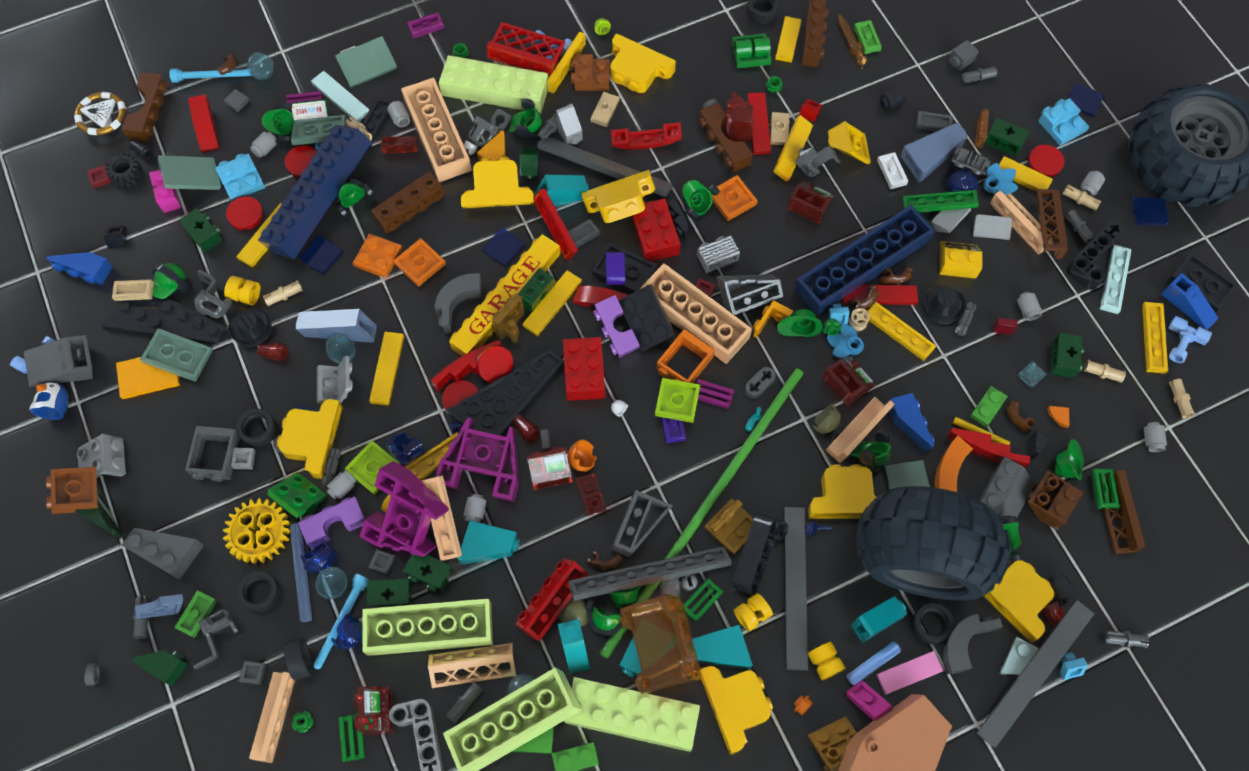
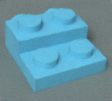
[1038,98,1089,146]
[215,154,265,202]

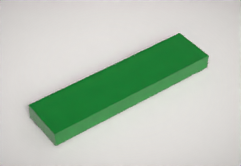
[903,190,979,212]

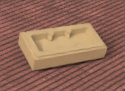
[591,92,619,127]
[770,112,789,146]
[112,279,154,301]

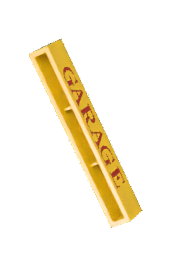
[449,234,560,356]

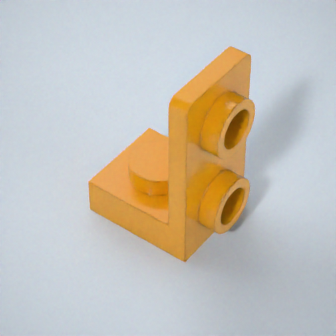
[753,300,793,338]

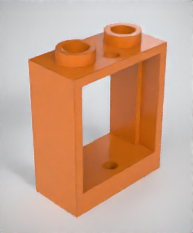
[656,329,715,383]

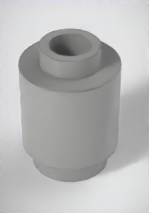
[387,101,410,128]
[250,132,277,158]
[1080,171,1105,197]
[1017,292,1042,321]
[1143,422,1167,452]
[326,470,357,500]
[463,494,486,524]

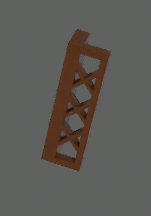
[1036,189,1068,259]
[1099,470,1146,554]

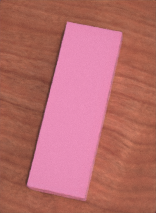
[876,651,944,695]

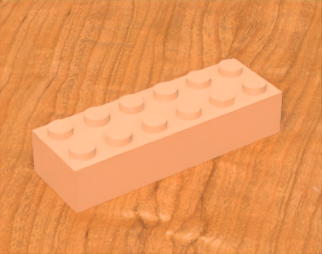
[401,78,472,182]
[640,263,752,364]

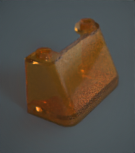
[620,594,701,694]

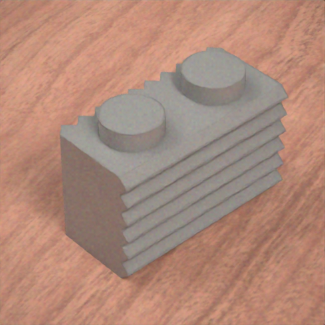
[697,235,740,273]

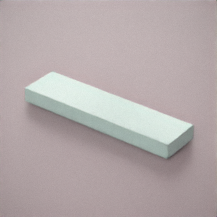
[311,71,370,122]
[1100,244,1132,314]

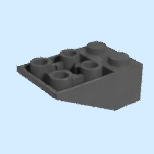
[24,335,93,387]

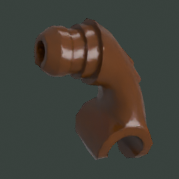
[217,52,238,75]
[880,266,913,285]
[851,285,879,312]
[1006,400,1035,433]
[586,551,624,571]

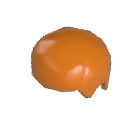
[567,439,596,472]

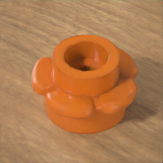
[793,695,813,715]

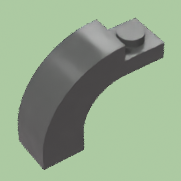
[435,273,482,333]
[942,614,1003,675]

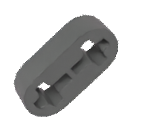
[745,367,776,399]

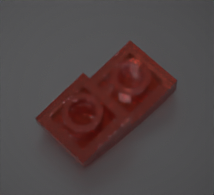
[576,473,607,516]

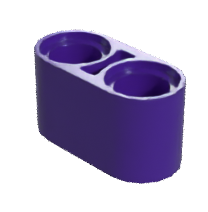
[606,252,625,285]

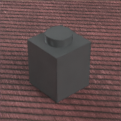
[948,40,979,72]

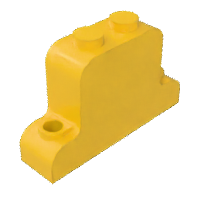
[611,33,676,93]
[461,157,535,209]
[581,170,655,223]
[277,399,343,479]
[808,464,877,519]
[983,560,1054,643]
[699,666,773,755]

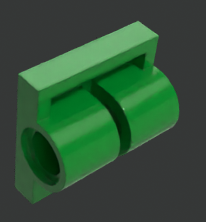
[732,33,771,68]
[267,472,326,518]

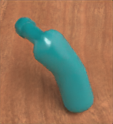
[745,407,761,432]

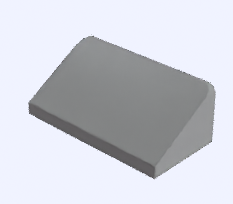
[932,208,971,233]
[973,214,1012,240]

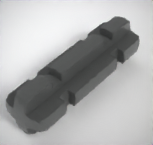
[955,302,976,336]
[321,448,341,486]

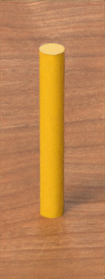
[952,417,1010,445]

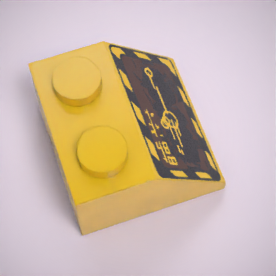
[939,241,982,278]

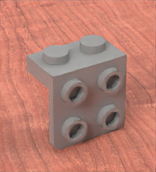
[317,356,353,404]
[77,434,126,478]

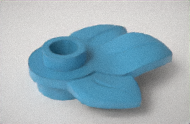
[983,163,1018,194]
[827,324,864,358]

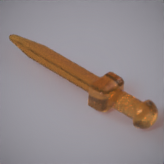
[838,14,867,65]

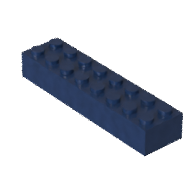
[258,125,372,259]
[794,205,935,316]

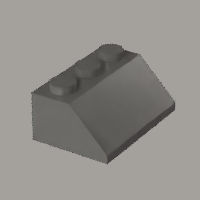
[979,457,1035,519]

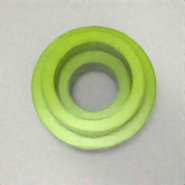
[594,18,611,35]

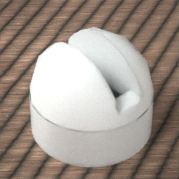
[464,140,478,155]
[611,400,628,417]

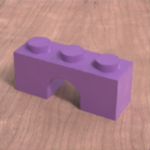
[593,295,640,358]
[298,497,366,549]

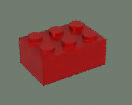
[630,198,680,262]
[563,337,605,401]

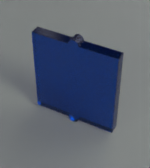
[1068,83,1104,117]
[1133,198,1169,226]
[482,227,525,267]
[299,235,344,275]

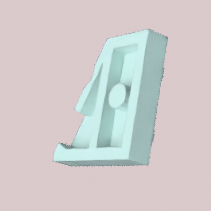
[999,637,1039,675]

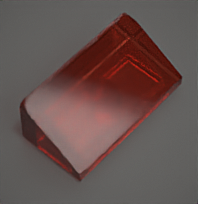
[381,136,418,154]

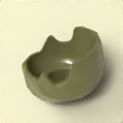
[813,404,841,434]
[558,597,589,627]

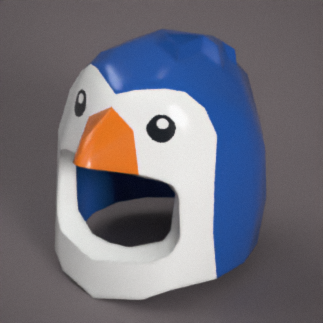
[29,382,69,420]

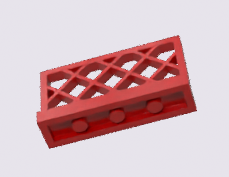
[487,22,566,77]

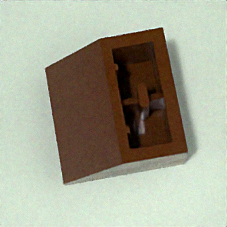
[1027,470,1083,531]

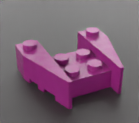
[435,417,519,503]
[359,461,449,557]

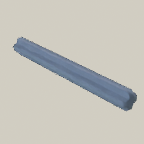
[290,523,312,622]

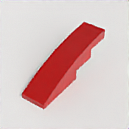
[430,340,502,392]
[947,428,1030,468]

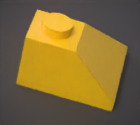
[828,121,871,164]

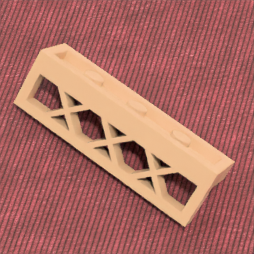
[990,191,1053,255]
[826,397,894,463]
[422,476,462,561]
[428,643,516,688]
[249,672,295,763]

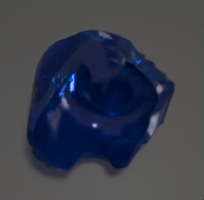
[946,169,979,192]
[387,432,424,465]
[300,541,336,573]
[331,613,363,650]

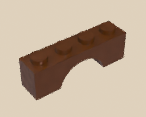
[121,72,168,142]
[698,103,753,173]

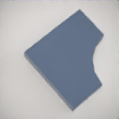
[134,594,183,619]

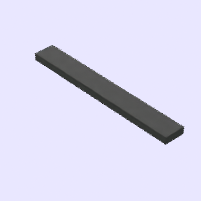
[537,137,673,197]
[784,507,808,671]
[568,546,731,601]
[976,600,1095,748]

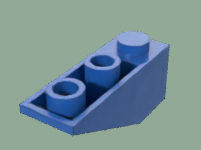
[46,252,113,285]
[1161,273,1218,330]
[889,393,935,452]

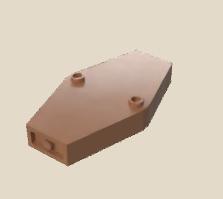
[838,694,952,771]

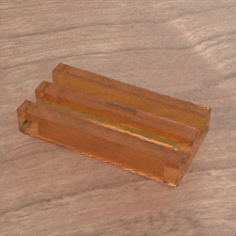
[975,109,989,149]

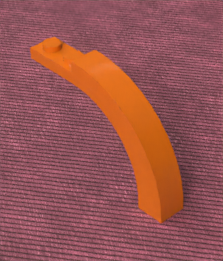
[934,436,1010,563]

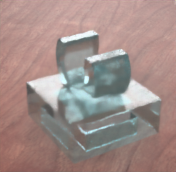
[1018,361,1047,388]

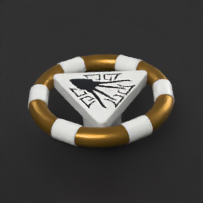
[74,92,126,136]

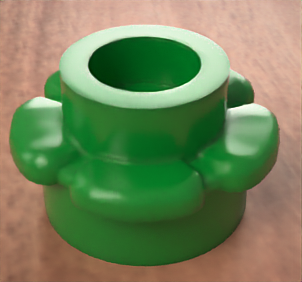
[452,43,469,58]
[766,76,783,92]
[823,319,841,336]
[292,711,313,733]

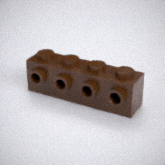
[801,0,829,67]
[371,171,445,234]

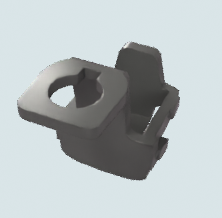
[468,109,511,148]
[796,145,841,177]
[194,270,232,318]
[193,609,239,669]

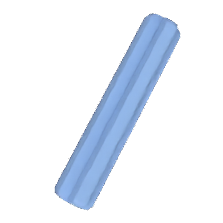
[846,642,901,685]

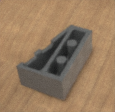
[716,274,784,315]
[610,490,673,558]
[122,528,204,580]

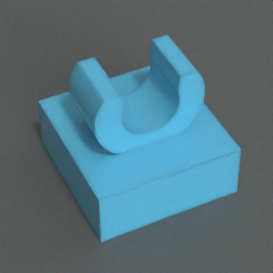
[828,304,849,326]
[1060,652,1088,680]

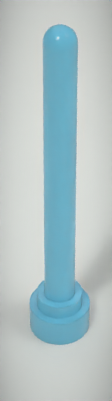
[170,68,255,83]
[313,574,371,669]

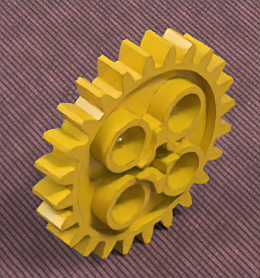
[223,498,291,564]

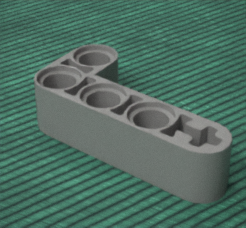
[389,699,444,771]

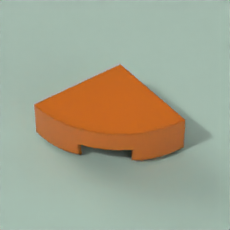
[1047,406,1069,428]

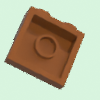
[571,54,610,91]
[46,467,98,514]

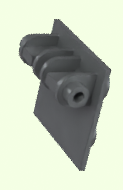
[952,147,991,175]

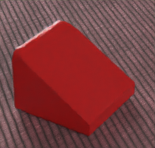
[799,99,823,122]

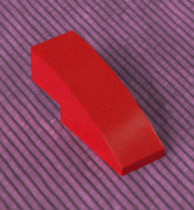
[188,94,219,153]

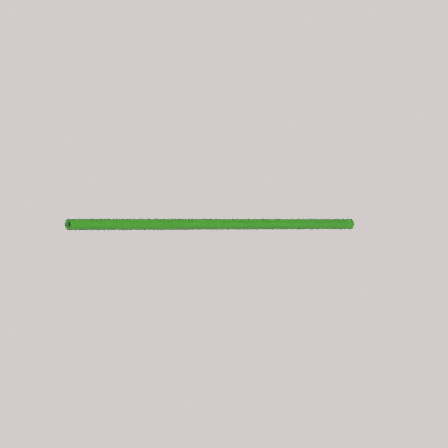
[599,368,804,659]

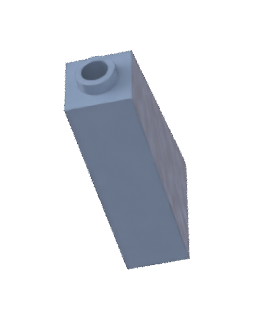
[901,122,968,183]
[295,309,377,343]

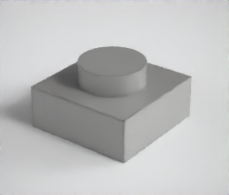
[231,448,256,469]

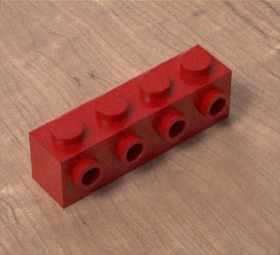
[515,558,588,641]

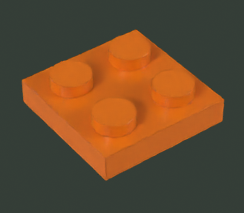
[712,175,758,221]
[353,234,403,279]
[393,238,446,287]

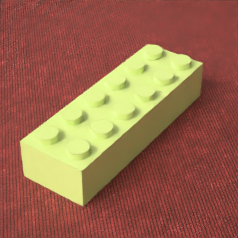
[439,55,548,114]
[363,599,493,656]
[443,668,581,771]
[564,677,700,752]

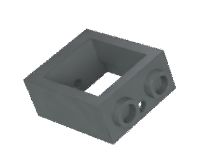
[185,426,240,482]

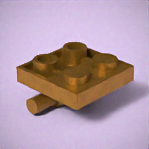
[492,293,525,342]
[704,499,754,556]
[808,717,857,771]

